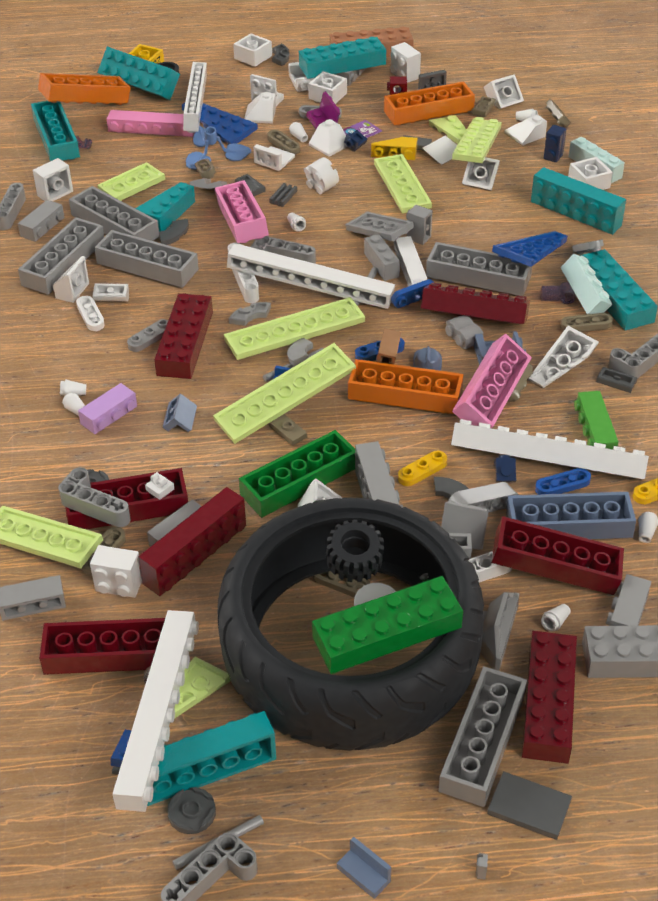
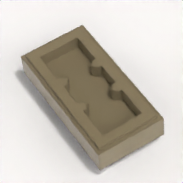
[472,96,496,117]
[269,414,307,446]

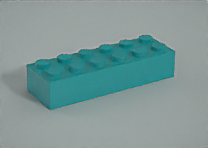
[299,36,386,79]
[97,46,180,100]
[31,101,80,162]
[531,167,626,235]
[580,249,658,331]
[147,711,276,806]

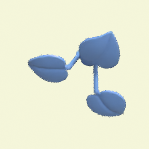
[186,125,252,170]

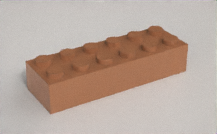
[329,27,414,57]

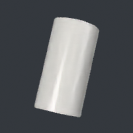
[92,283,129,302]

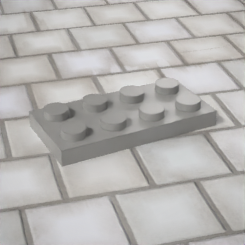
[345,212,414,241]

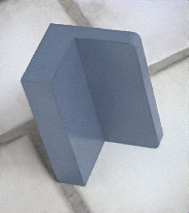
[162,393,197,432]
[337,837,391,899]

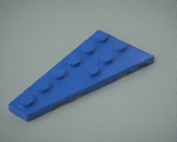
[182,103,258,145]
[492,231,568,267]

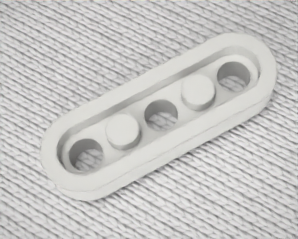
[76,296,105,332]

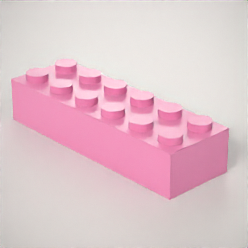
[215,180,269,243]
[452,334,532,428]

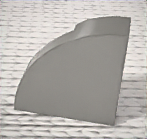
[476,853,488,880]

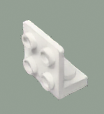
[250,74,284,106]
[253,144,295,171]

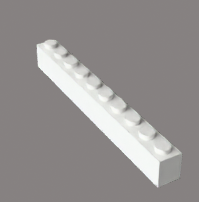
[183,62,207,133]
[227,243,395,309]
[451,419,649,479]
[113,610,199,812]

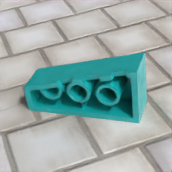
[135,182,195,232]

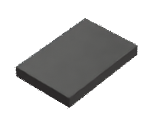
[487,771,572,840]

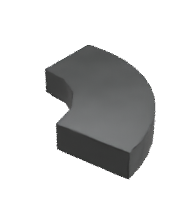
[272,43,290,66]
[159,219,189,245]
[434,477,469,499]

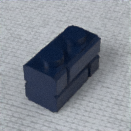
[544,125,567,162]

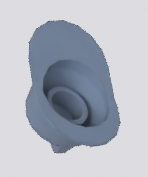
[413,346,442,371]

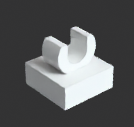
[145,472,174,500]

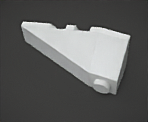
[528,326,599,388]

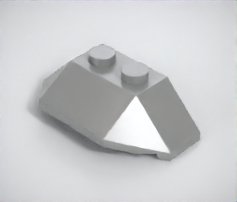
[480,592,520,671]

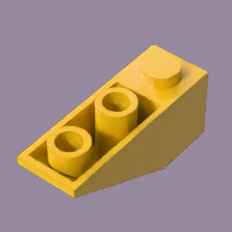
[371,137,418,160]

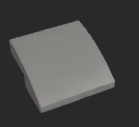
[190,178,227,189]
[441,501,489,550]

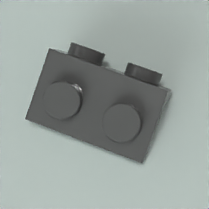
[418,69,447,90]

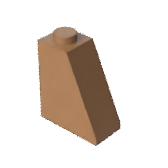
[376,328,401,364]

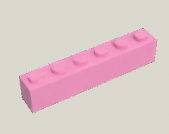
[107,110,194,137]

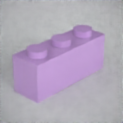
[78,383,137,434]

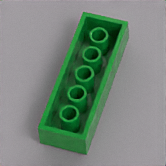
[239,430,355,518]
[312,576,463,674]

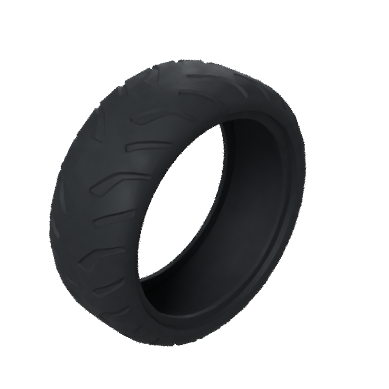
[217,498,484,751]

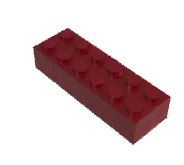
[421,282,530,324]
[154,293,213,379]
[65,468,188,530]
[138,487,246,596]
[491,516,624,595]
[39,618,165,675]
[522,630,577,764]

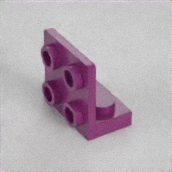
[306,91,340,129]

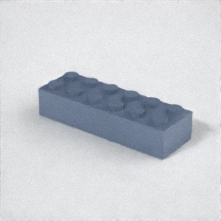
[506,492,636,539]

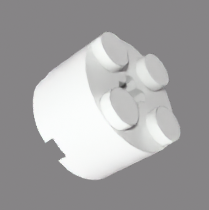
[304,157,339,195]

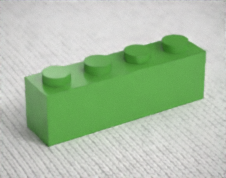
[574,391,619,449]

